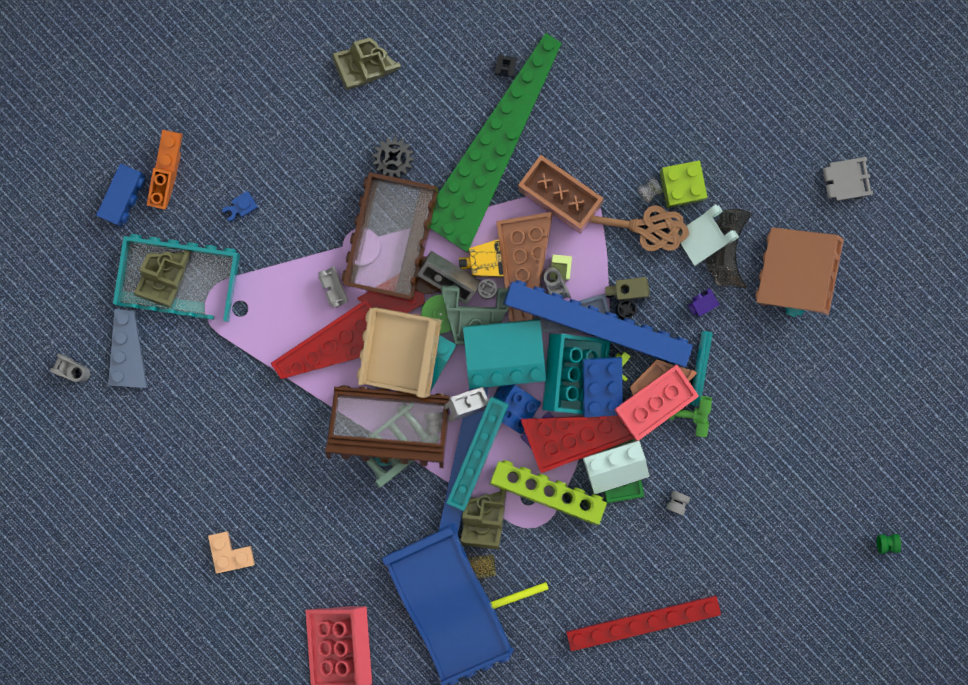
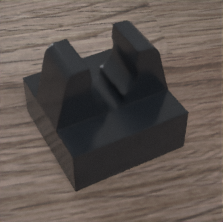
[495,54,517,78]

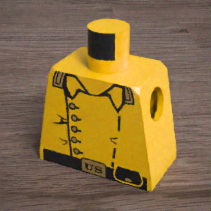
[459,240,504,278]

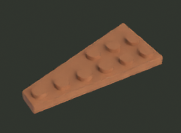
[496,212,553,322]

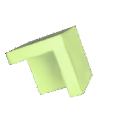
[550,255,572,281]

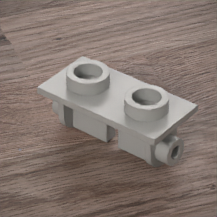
[318,266,349,308]

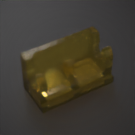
[467,554,496,578]

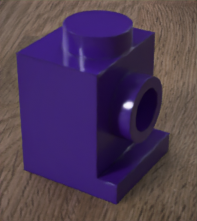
[687,289,720,317]

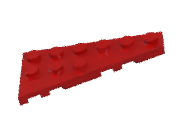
[270,299,372,379]
[521,415,634,473]

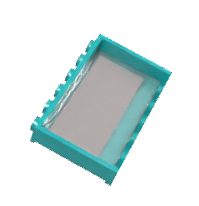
[113,234,240,322]

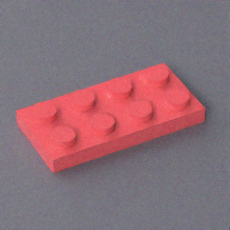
[614,365,699,441]

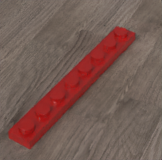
[566,595,721,651]

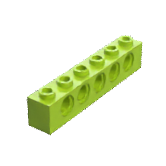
[489,460,607,525]

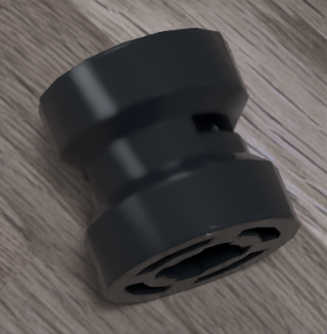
[616,299,637,319]

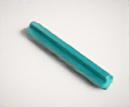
[689,331,713,406]

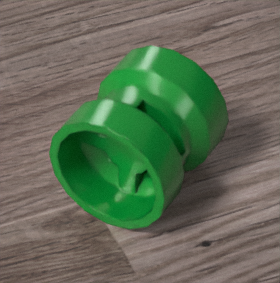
[877,534,901,554]

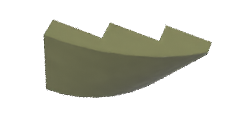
[332,37,401,90]
[134,250,190,308]
[460,489,507,550]

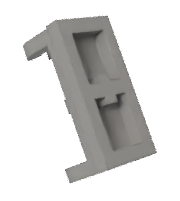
[445,387,489,422]

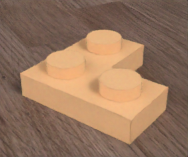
[208,531,255,574]

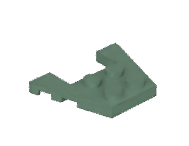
[441,286,509,345]

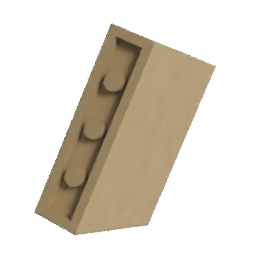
[357,307,442,398]

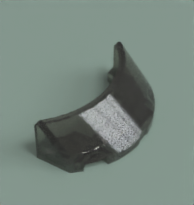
[705,209,752,289]

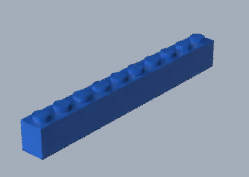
[502,280,693,367]

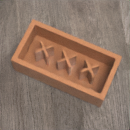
[518,155,604,234]

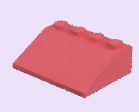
[306,606,372,685]

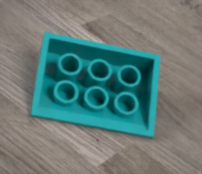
[463,319,546,389]
[542,334,610,414]

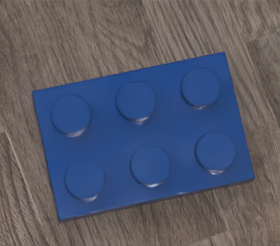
[582,357,622,417]

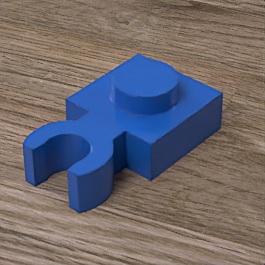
[222,191,259,222]

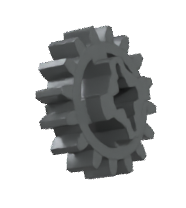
[373,137,414,178]

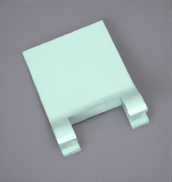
[678,205,739,266]

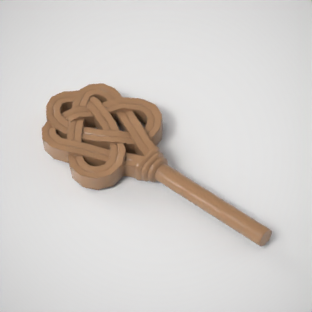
[589,205,689,251]

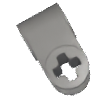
[543,266,571,299]
[49,353,90,382]

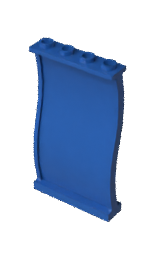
[382,524,514,685]

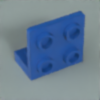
[484,384,541,434]

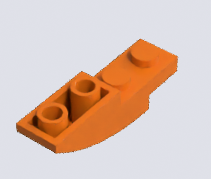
[147,130,183,209]

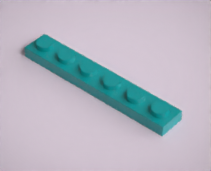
[447,397,509,511]

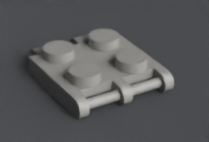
[823,157,873,201]

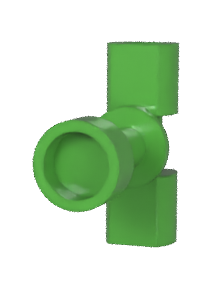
[669,396,712,437]

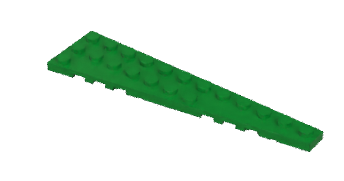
[430,33,562,253]

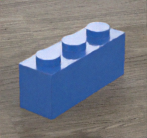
[96,163,146,227]

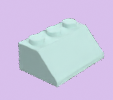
[583,440,649,494]

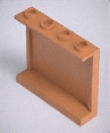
[756,227,844,315]

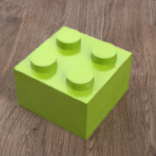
[659,160,708,208]

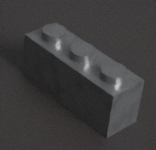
[417,250,480,305]

